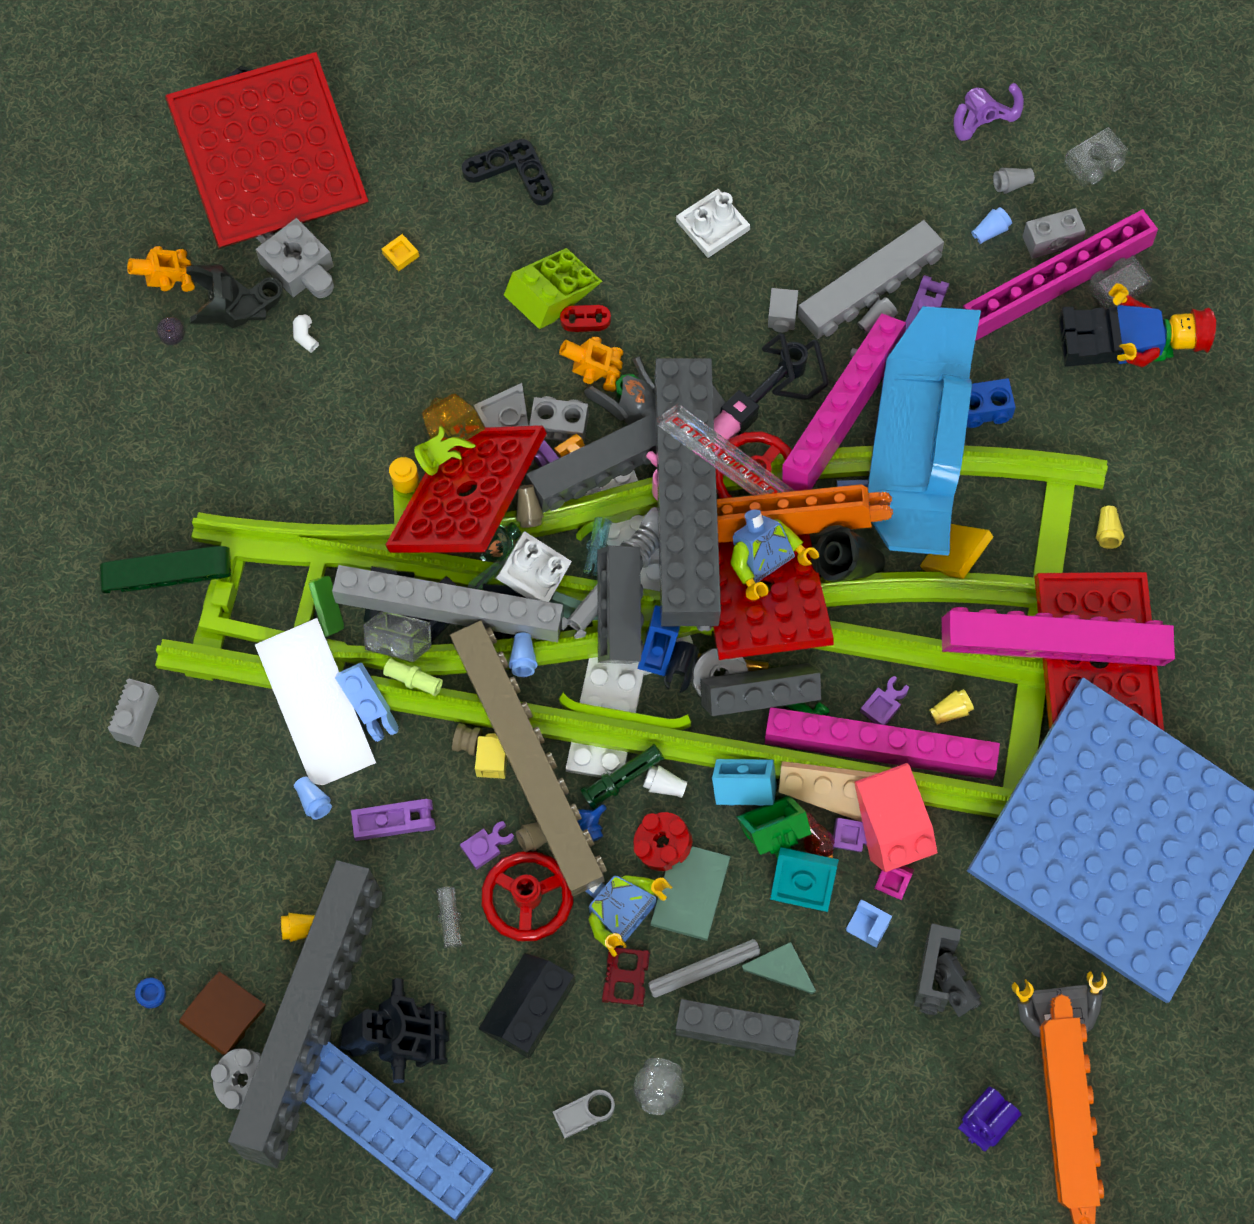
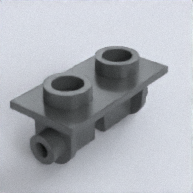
[934,952,982,1017]

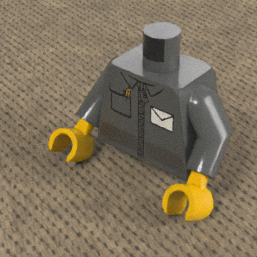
[1012,971,1107,1037]

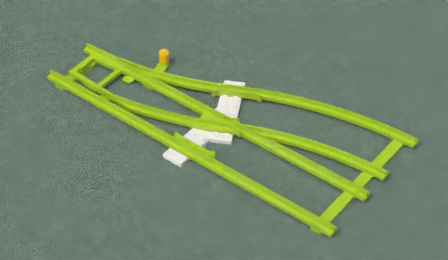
[155,445,1108,818]

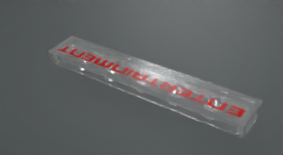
[657,404,794,496]

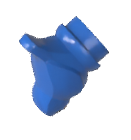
[577,805,606,842]

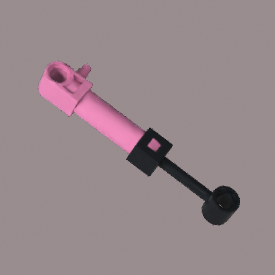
[646,342,808,501]

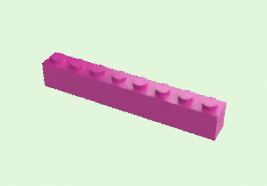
[963,209,1158,341]
[782,313,906,491]
[942,607,1175,666]
[765,707,1000,780]

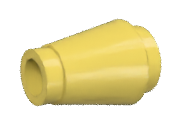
[1096,506,1124,549]
[929,689,974,725]

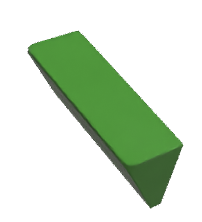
[309,576,344,637]

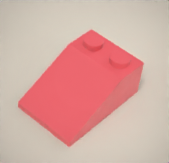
[854,763,938,872]

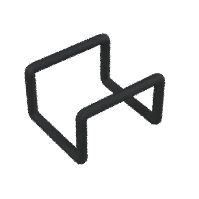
[762,333,829,400]

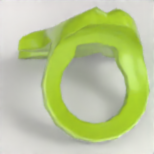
[414,426,476,476]

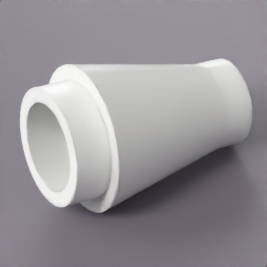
[643,765,687,798]

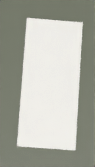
[255,618,376,785]

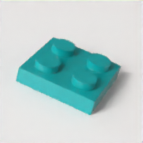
[770,847,839,912]

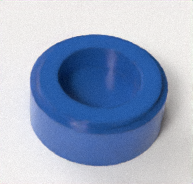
[135,978,166,1009]

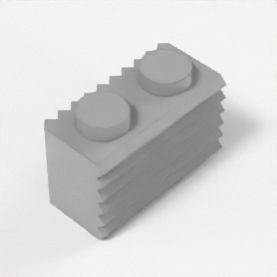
[108,679,159,747]

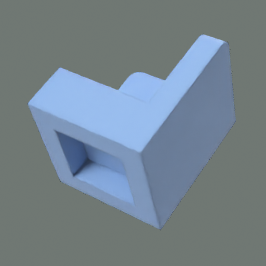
[846,900,892,948]

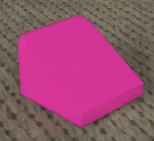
[874,866,914,900]

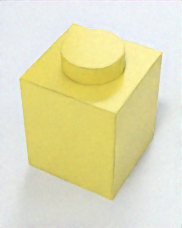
[475,733,507,779]

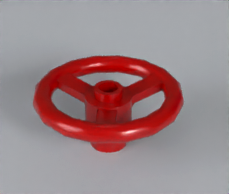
[715,431,795,499]
[482,851,573,941]

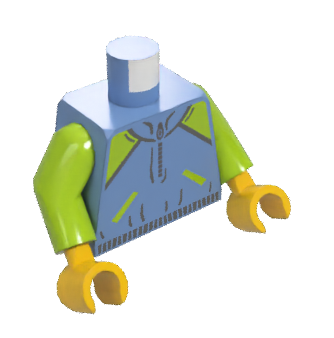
[731,509,819,601]
[585,875,673,957]

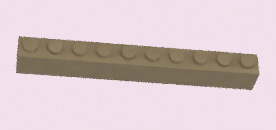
[450,621,607,897]

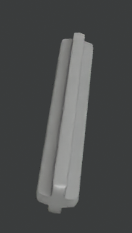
[648,939,760,997]

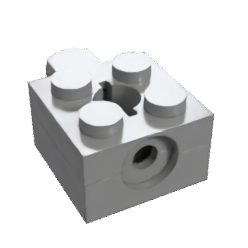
[255,218,334,298]

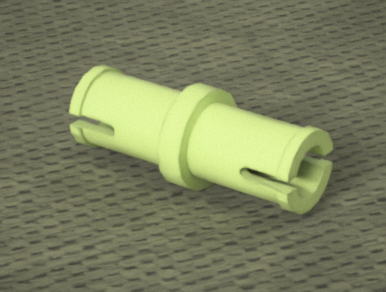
[383,658,443,696]

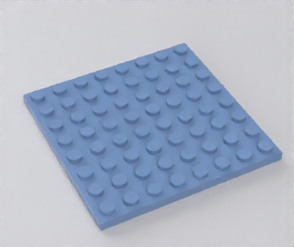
[967,678,1254,1003]

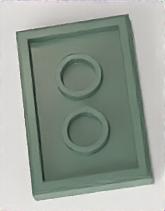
[651,846,730,941]

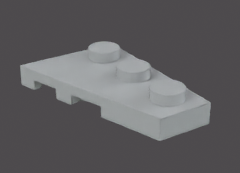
[473,383,534,466]

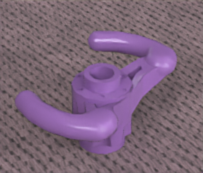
[953,83,1024,141]

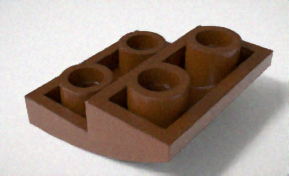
[179,971,266,1055]

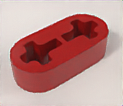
[560,305,611,332]

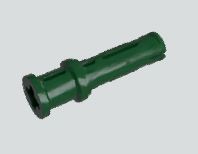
[580,744,664,810]

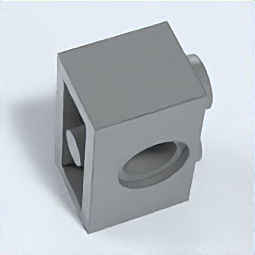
[1023,208,1086,259]

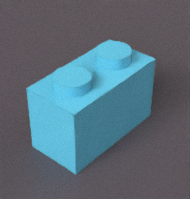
[712,759,777,806]

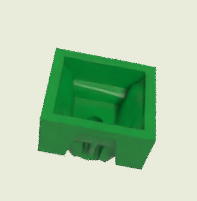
[737,796,811,859]

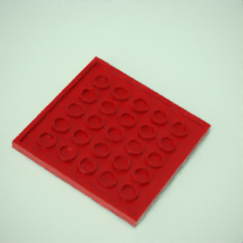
[165,52,369,249]

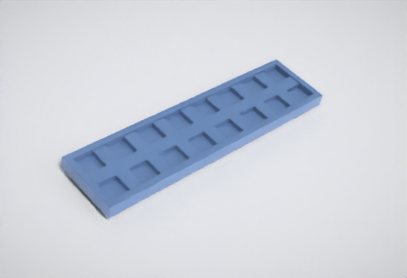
[305,1042,494,1221]

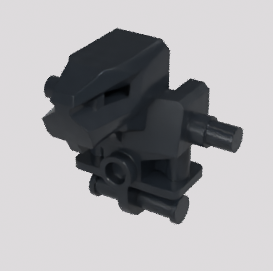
[339,978,450,1083]

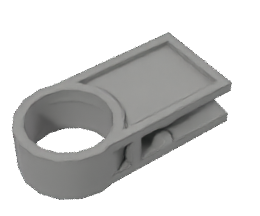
[553,1090,615,1139]

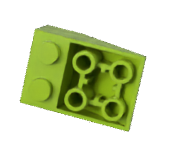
[504,248,602,329]

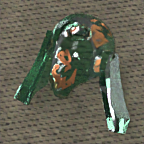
[468,522,522,590]

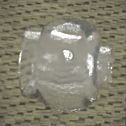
[633,1058,684,1115]

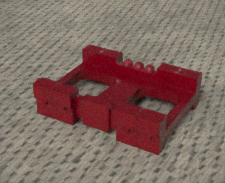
[602,948,650,1007]

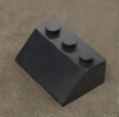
[478,953,575,1059]

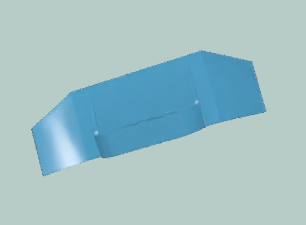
[867,306,981,556]

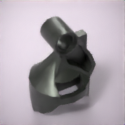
[186,264,282,328]

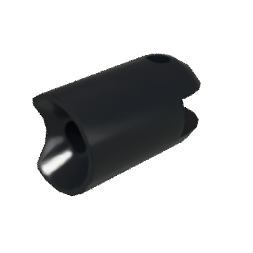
[664,641,699,693]

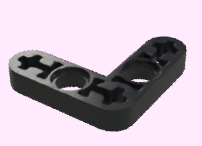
[462,139,554,206]

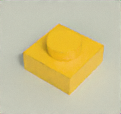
[382,234,419,271]

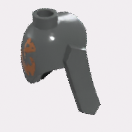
[583,356,655,425]

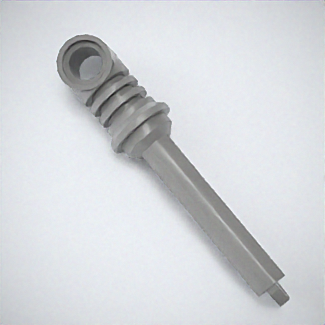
[562,507,659,639]

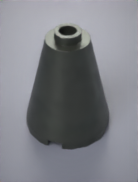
[811,525,885,582]

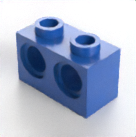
[967,378,1016,428]

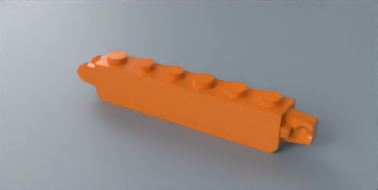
[717,484,893,543]
[1039,994,1104,1224]

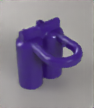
[958,1086,1021,1152]

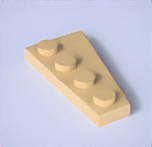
[779,761,877,822]

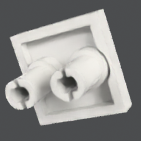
[676,189,750,258]
[496,531,572,602]

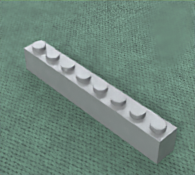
[332,565,564,642]

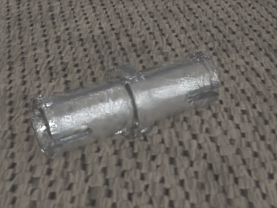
[436,887,463,949]

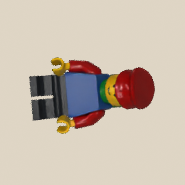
[1059,283,1216,367]

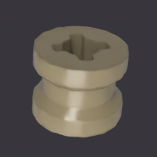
[452,723,482,756]

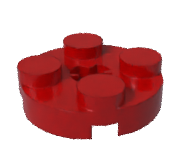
[634,812,693,871]

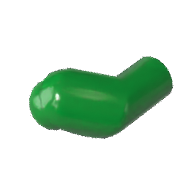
[786,702,830,716]

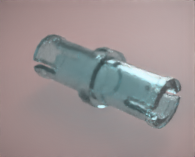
[583,517,612,576]

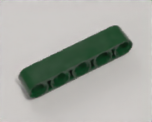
[100,546,232,594]

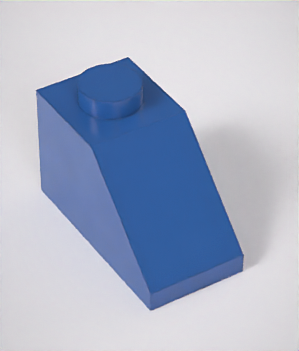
[637,605,680,676]

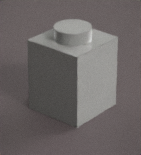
[768,288,798,333]

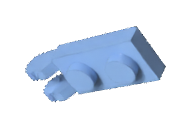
[335,663,399,742]

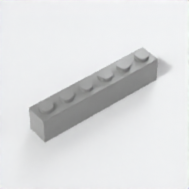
[798,220,944,339]

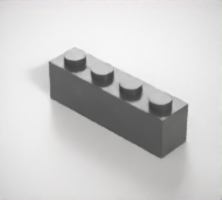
[597,545,644,664]
[700,663,821,716]
[676,999,800,1057]

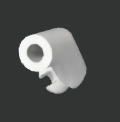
[293,314,319,353]

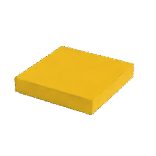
[920,524,994,579]

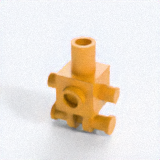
[127,246,195,292]
[559,337,623,392]

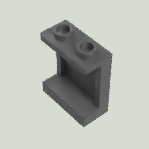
[914,924,961,1015]

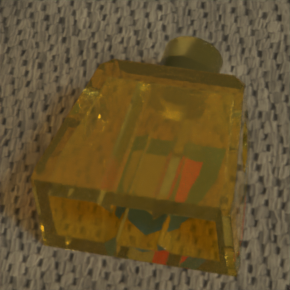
[422,394,485,451]

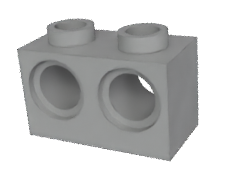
[529,396,589,442]

